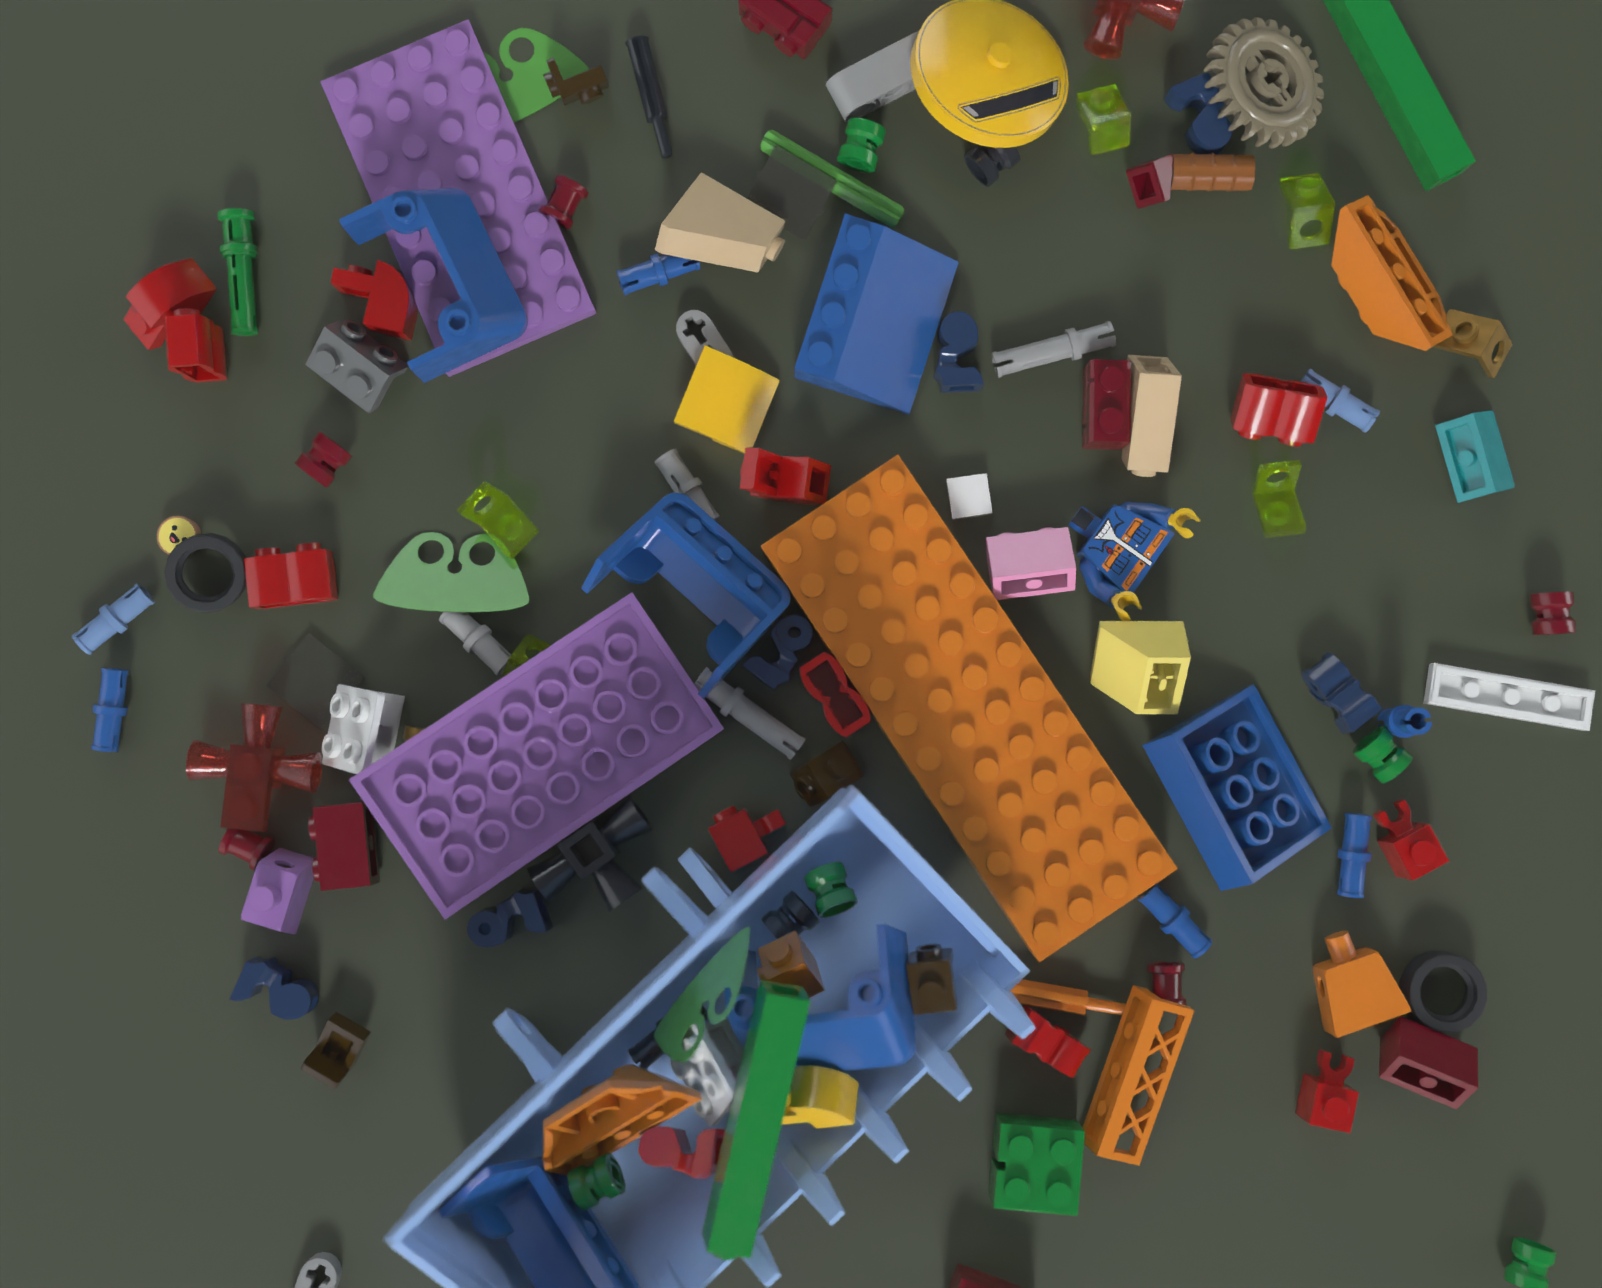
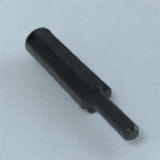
[625,35,673,159]

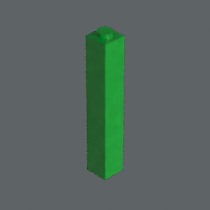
[1323,0,1476,191]
[702,980,810,1260]

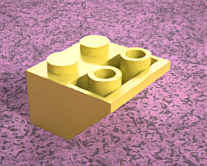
[1090,621,1191,714]

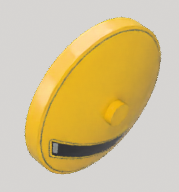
[910,0,1069,148]

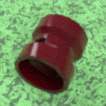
[294,431,353,488]
[1529,591,1576,635]

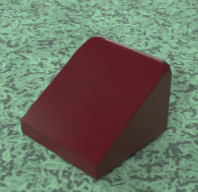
[1125,154,1173,209]

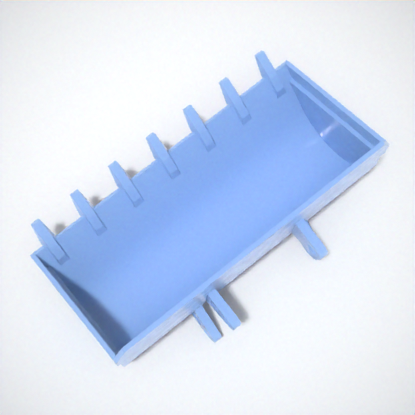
[384,784,1036,1288]

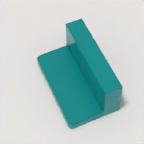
[1435,410,1515,503]

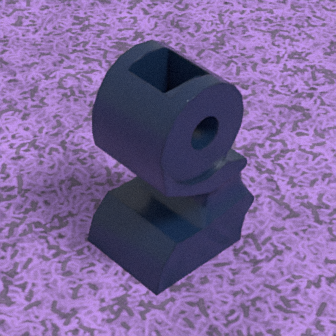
[1164,73,1232,154]
[934,311,984,393]
[742,615,812,691]
[1301,652,1383,734]
[467,888,553,947]
[229,957,320,1020]

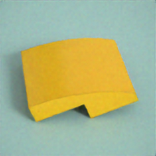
[674,345,780,453]

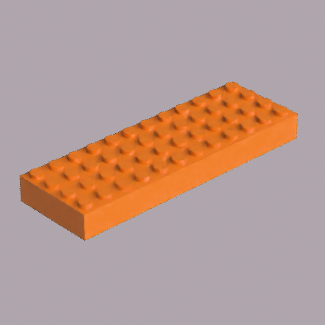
[761,455,1178,962]

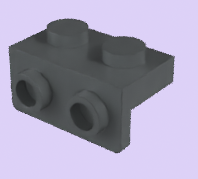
[305,318,408,413]

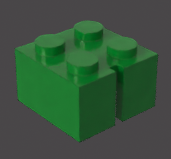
[988,1112,1085,1216]

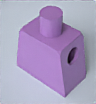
[241,848,314,935]

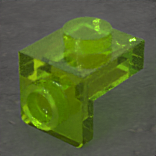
[1076,84,1131,155]

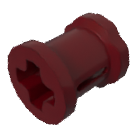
[538,175,589,229]
[218,820,275,871]
[1147,961,1187,1005]

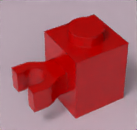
[1373,799,1449,881]
[708,805,786,873]
[1295,1049,1359,1134]

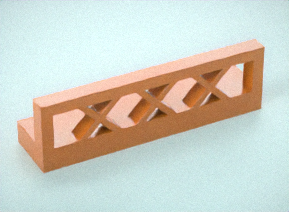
[1082,985,1195,1166]

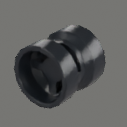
[963,146,1020,187]
[761,890,820,939]

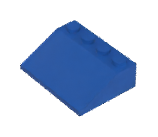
[794,213,959,415]
[1142,684,1332,891]

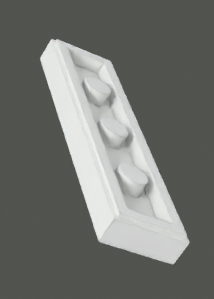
[1423,663,1595,731]

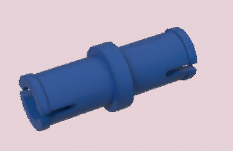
[616,253,701,296]
[91,667,129,752]
[1377,705,1432,738]
[1337,812,1372,898]
[1137,883,1213,959]

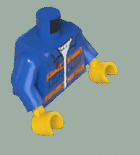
[1068,502,1200,621]

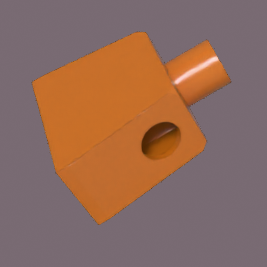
[1313,931,1412,1038]

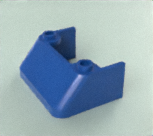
[339,188,528,383]
[581,493,790,699]
[722,924,916,1075]
[438,1156,640,1288]

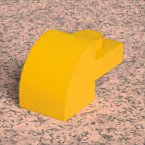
[782,1066,859,1129]

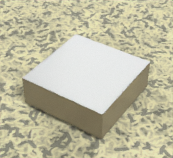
[945,473,993,521]

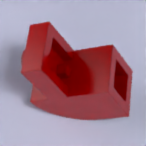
[123,258,217,350]
[330,260,418,341]
[740,447,831,505]

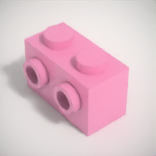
[986,527,1076,600]

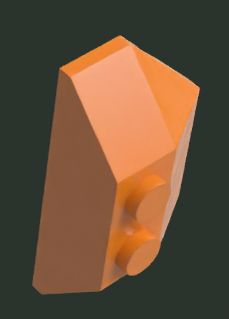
[1331,195,1453,351]
[543,1064,702,1176]

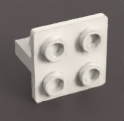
[322,684,405,774]
[671,1018,743,1127]

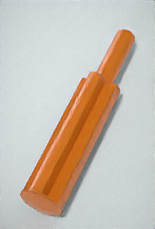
[1009,979,1126,1016]

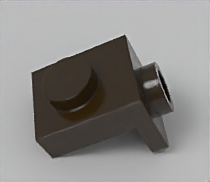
[543,57,609,106]
[790,741,864,807]
[906,943,958,1015]
[301,1011,371,1089]

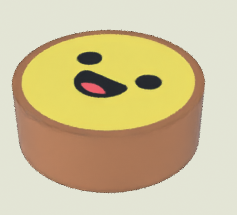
[157,516,202,556]

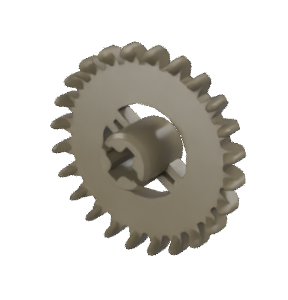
[1203,17,1324,149]

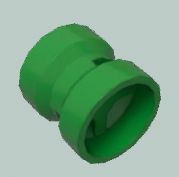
[837,118,886,173]
[1353,726,1413,784]
[804,862,858,918]
[567,1153,626,1211]
[1503,1236,1557,1288]

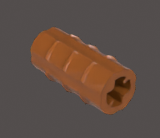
[1171,153,1255,192]

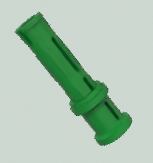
[217,208,258,336]

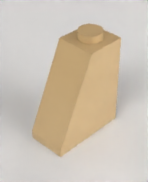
[655,172,785,272]
[1121,355,1182,477]

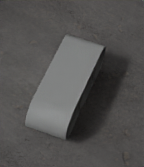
[826,30,920,122]

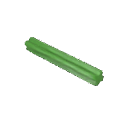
[760,130,904,228]

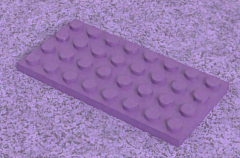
[320,19,597,377]
[349,592,724,919]

